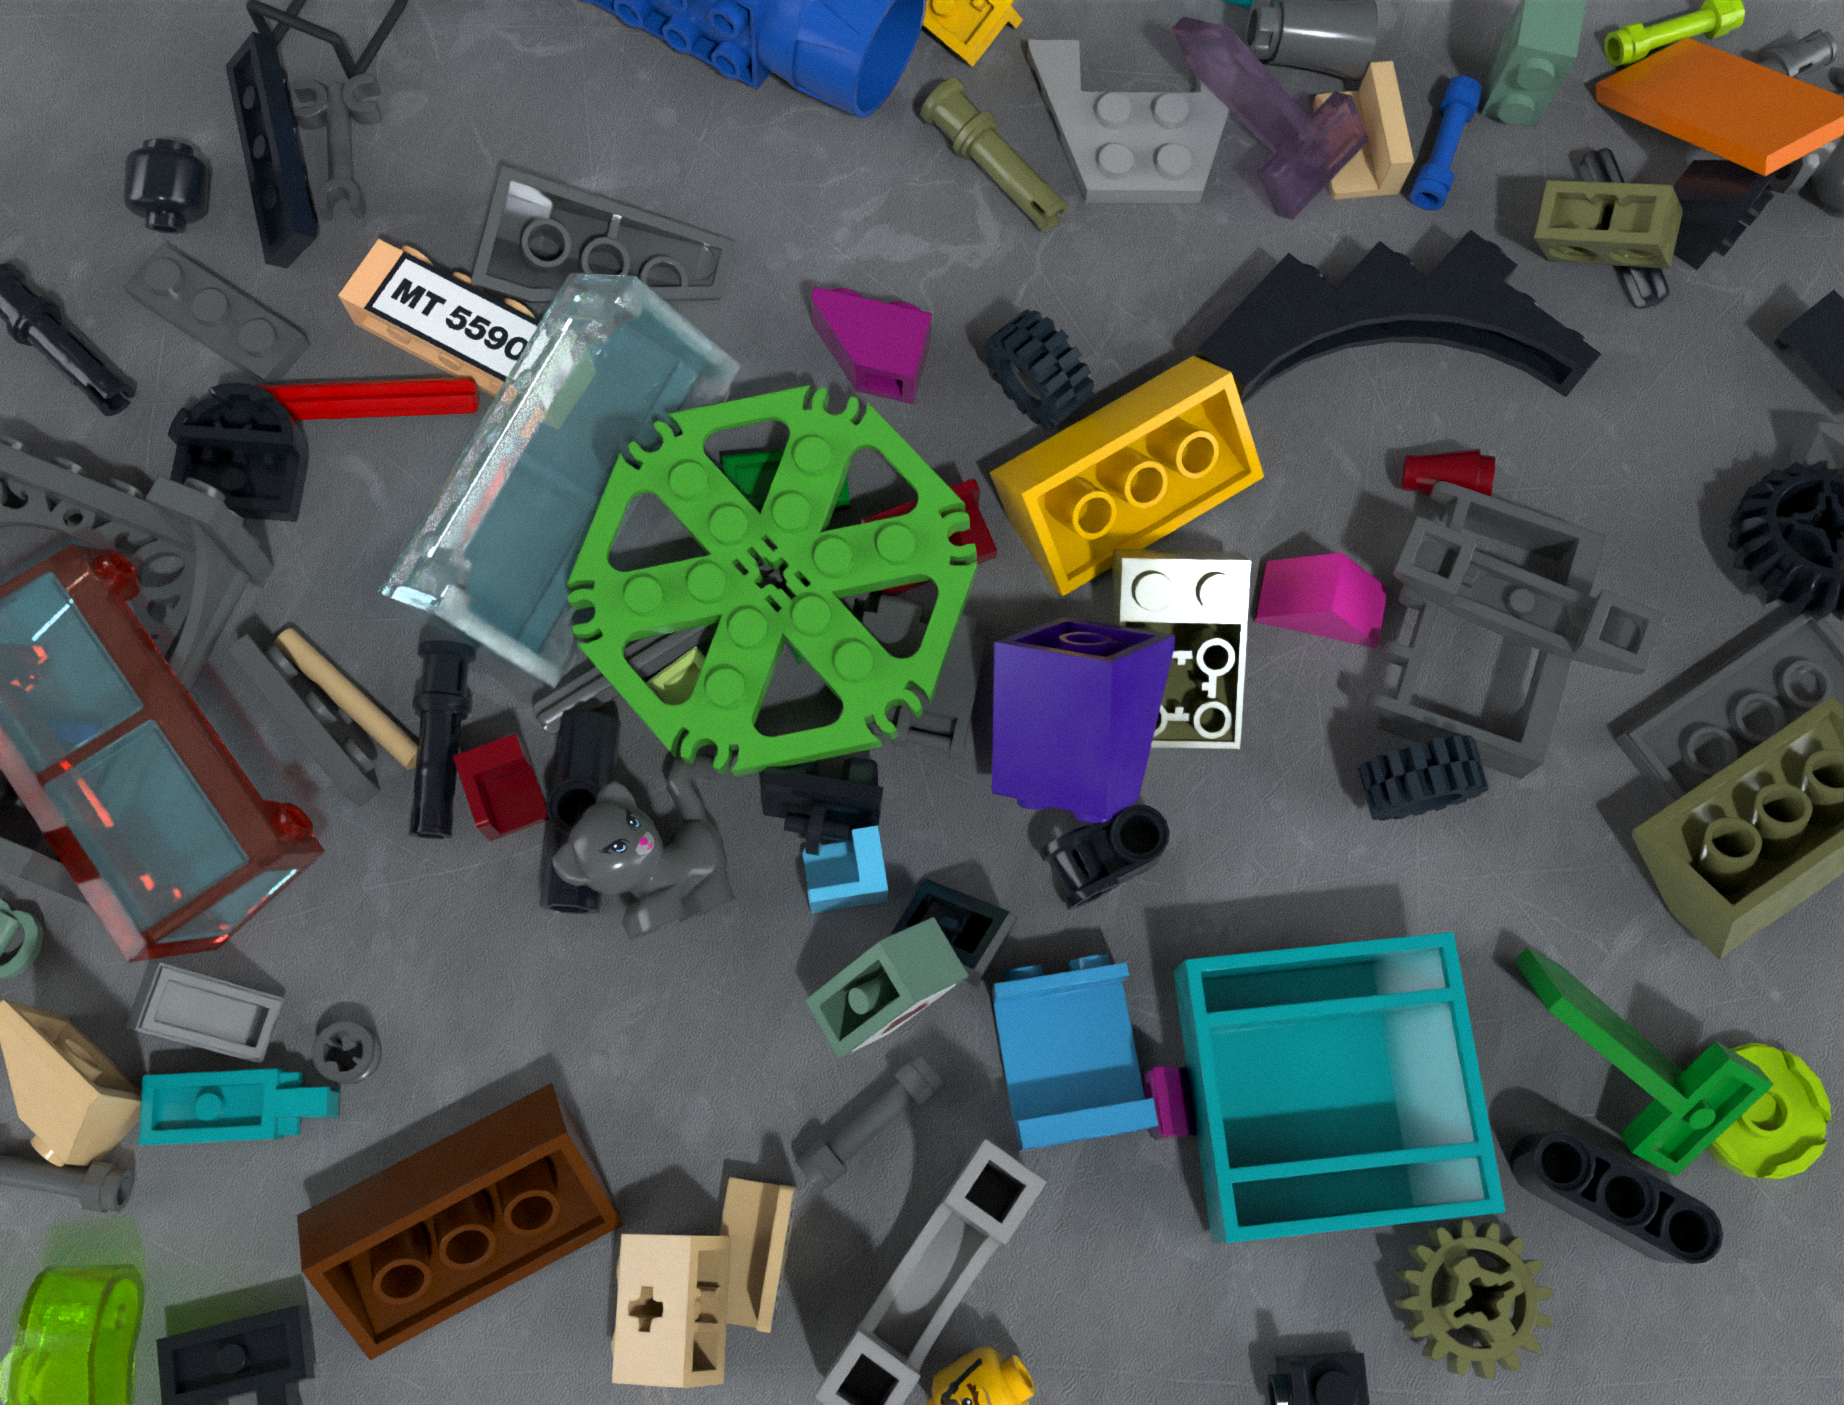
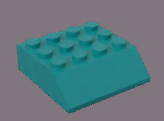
[1173,932,1506,1243]

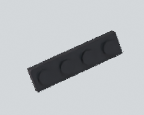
[225,32,317,268]

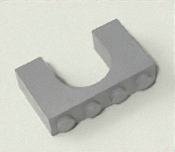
[814,1139,1047,1405]

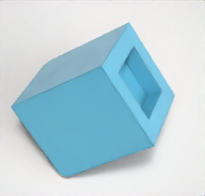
[802,825,888,914]

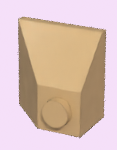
[0,999,142,1167]

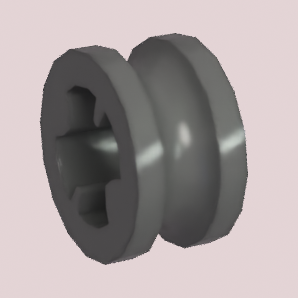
[312,1021,382,1084]

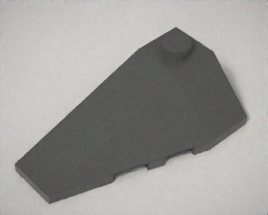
[470,165,736,303]

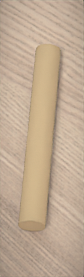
[274,628,419,770]

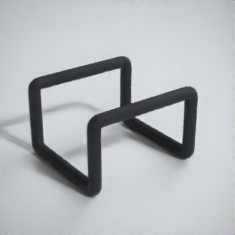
[246,0,408,79]

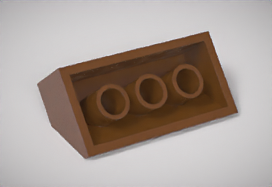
[297,1083,624,1360]

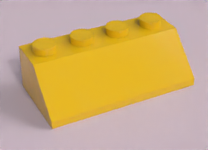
[989,356,1264,597]

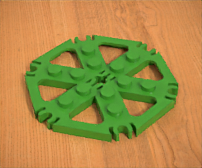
[567,385,978,777]

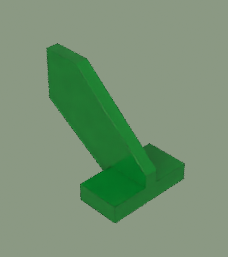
[1514,947,1774,1177]

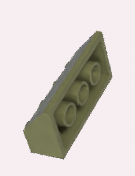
[1632,696,1844,960]

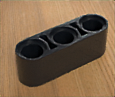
[1510,1131,1723,1264]

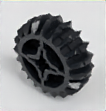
[1727,461,1844,622]

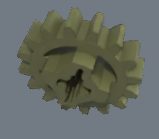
[1394,1220,1553,1379]

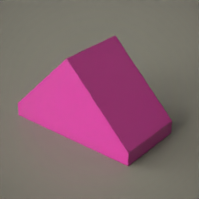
[1254,552,1388,648]

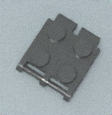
[839,594,988,760]

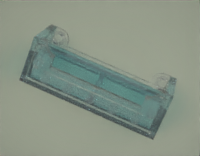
[378,273,741,688]

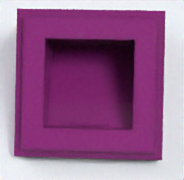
[1142,1066,1196,1140]

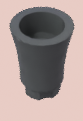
[1244,0,1378,82]

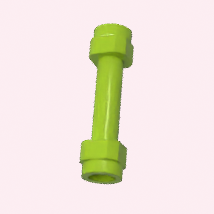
[1604,0,1745,66]

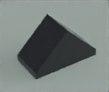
[891,879,1017,988]

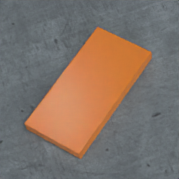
[1596,37,1844,176]

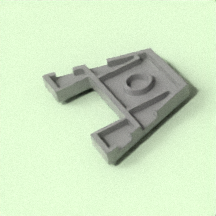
[1027,39,1247,203]

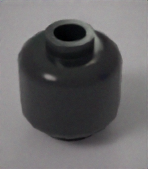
[124,139,209,234]

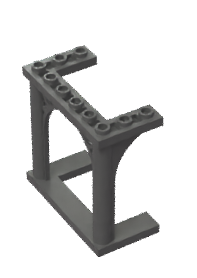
[0,433,274,908]

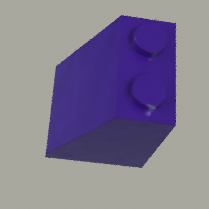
[992,617,1175,823]

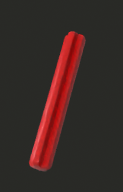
[254,377,480,420]

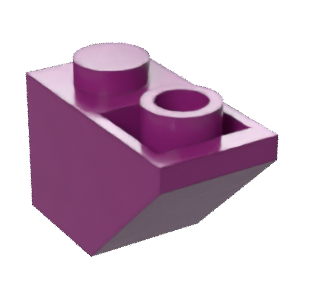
[811,286,932,405]

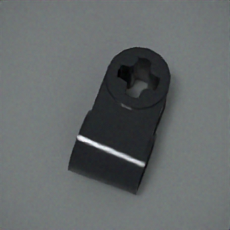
[1039,804,1170,911]

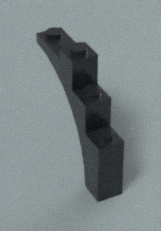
[1196,229,1602,406]

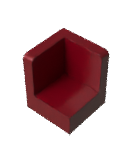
[453,733,549,842]

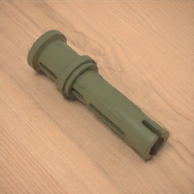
[920,77,1069,232]

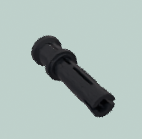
[0,263,135,416]
[409,640,477,839]

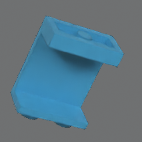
[991,955,1159,1151]

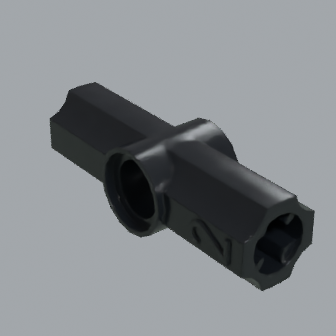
[540,711,621,915]

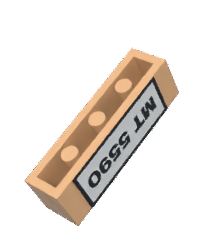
[338,239,595,431]

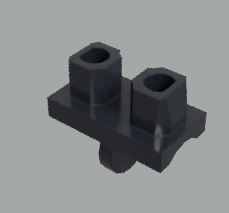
[763,757,884,856]

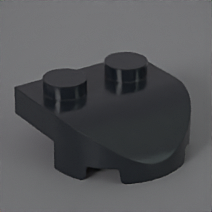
[168,383,308,522]

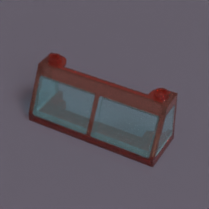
[0,544,326,962]

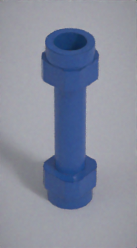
[1410,76,1482,210]

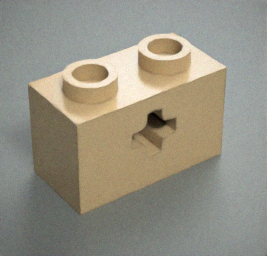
[611,1234,731,1388]

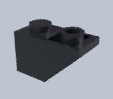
[1673,160,1779,270]

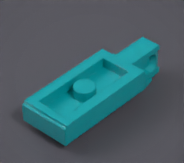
[138,1068,341,1146]

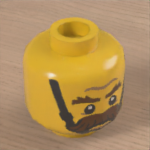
[926,1345,1036,1405]

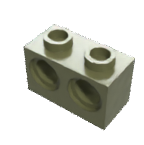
[1534,180,1683,269]

